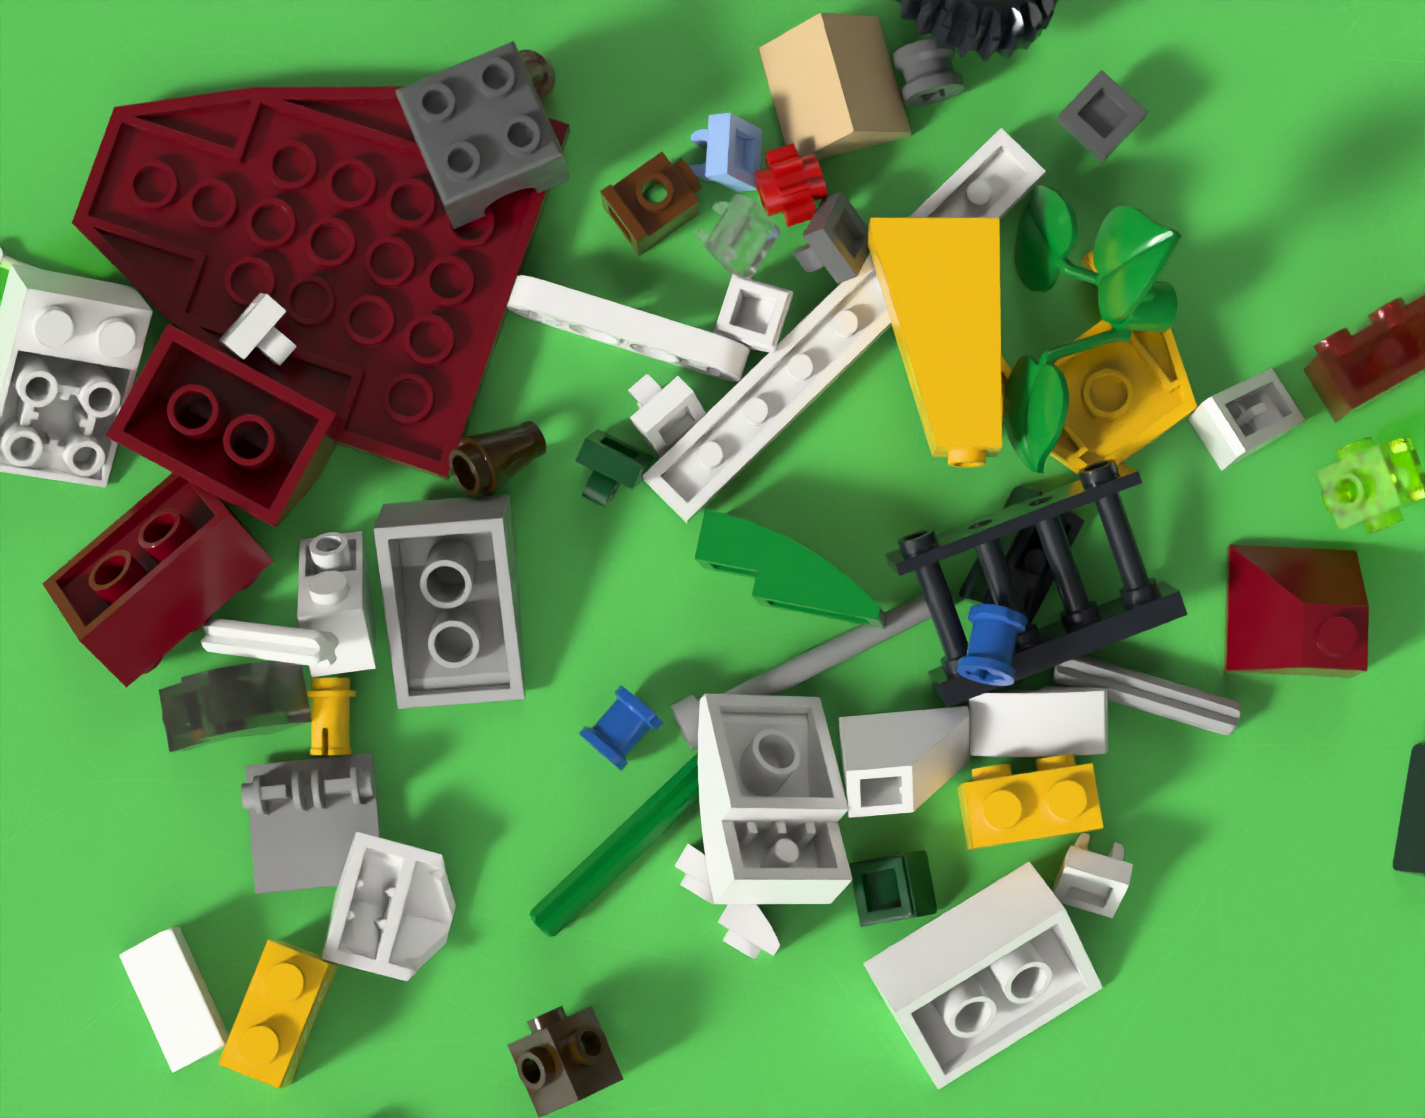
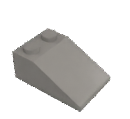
[373,494,526,709]

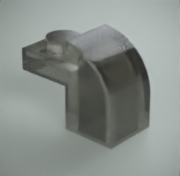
[158,661,312,752]

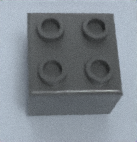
[395,41,570,229]

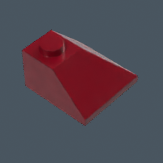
[1224,544,1369,678]

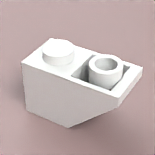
[297,531,376,677]
[839,706,970,818]

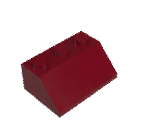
[106,324,344,528]
[42,473,274,688]

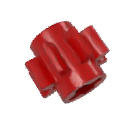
[753,143,828,227]

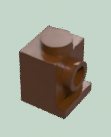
[600,152,702,256]

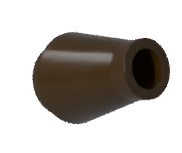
[448,421,546,496]

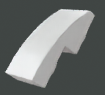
[969,686,1108,757]
[675,844,780,960]

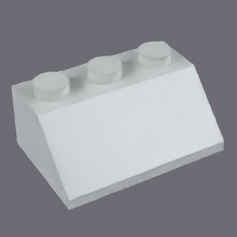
[863,862,1103,1090]

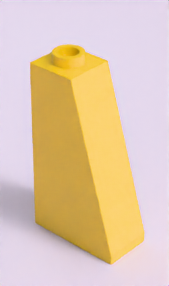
[867,218,1002,468]

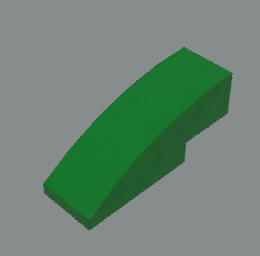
[694,509,887,629]

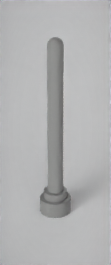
[669,587,955,751]

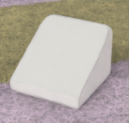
[714,274,793,353]

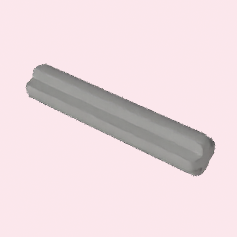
[1053,655,1241,735]

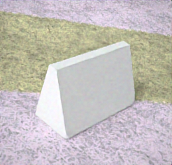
[119,926,229,1073]

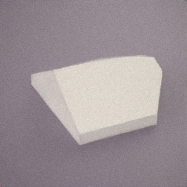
[321,832,456,981]

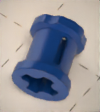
[957,604,1027,686]
[579,685,664,771]

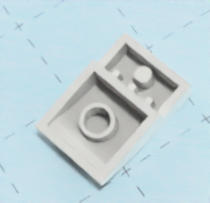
[698,693,852,904]

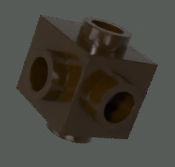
[507,1006,624,1118]

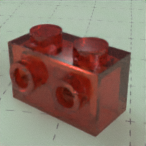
[1303,295,1425,423]

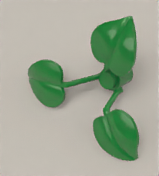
[1003,186,1182,473]

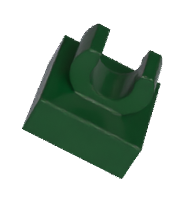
[575,430,654,507]

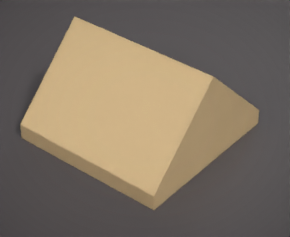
[759,12,911,160]

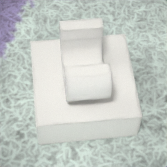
[218,293,297,366]
[628,374,706,458]
[1052,833,1133,918]

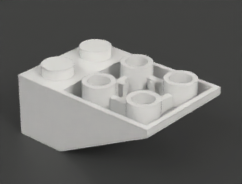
[0,264,153,488]

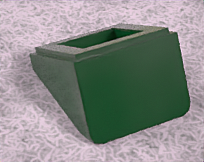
[849,850,937,927]

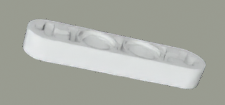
[507,275,750,382]

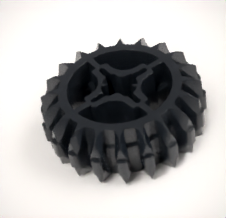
[895,0,1058,62]

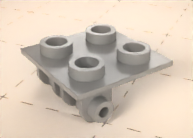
[241,753,381,894]

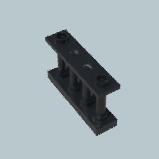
[885,459,1188,708]

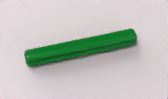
[529,753,699,937]

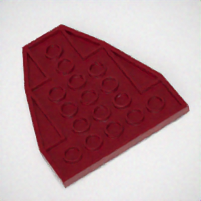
[72,86,570,481]

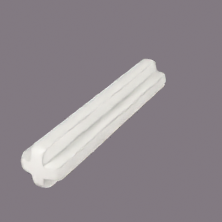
[201,618,339,668]

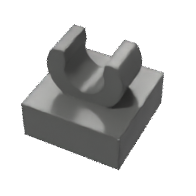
[1056,70,1148,163]
[792,191,869,284]

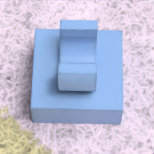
[689,113,762,192]

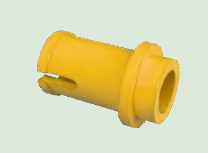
[305,678,356,755]

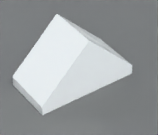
[1188,368,1306,472]

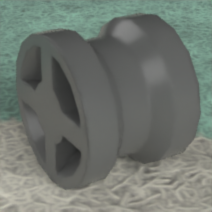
[892,37,965,107]

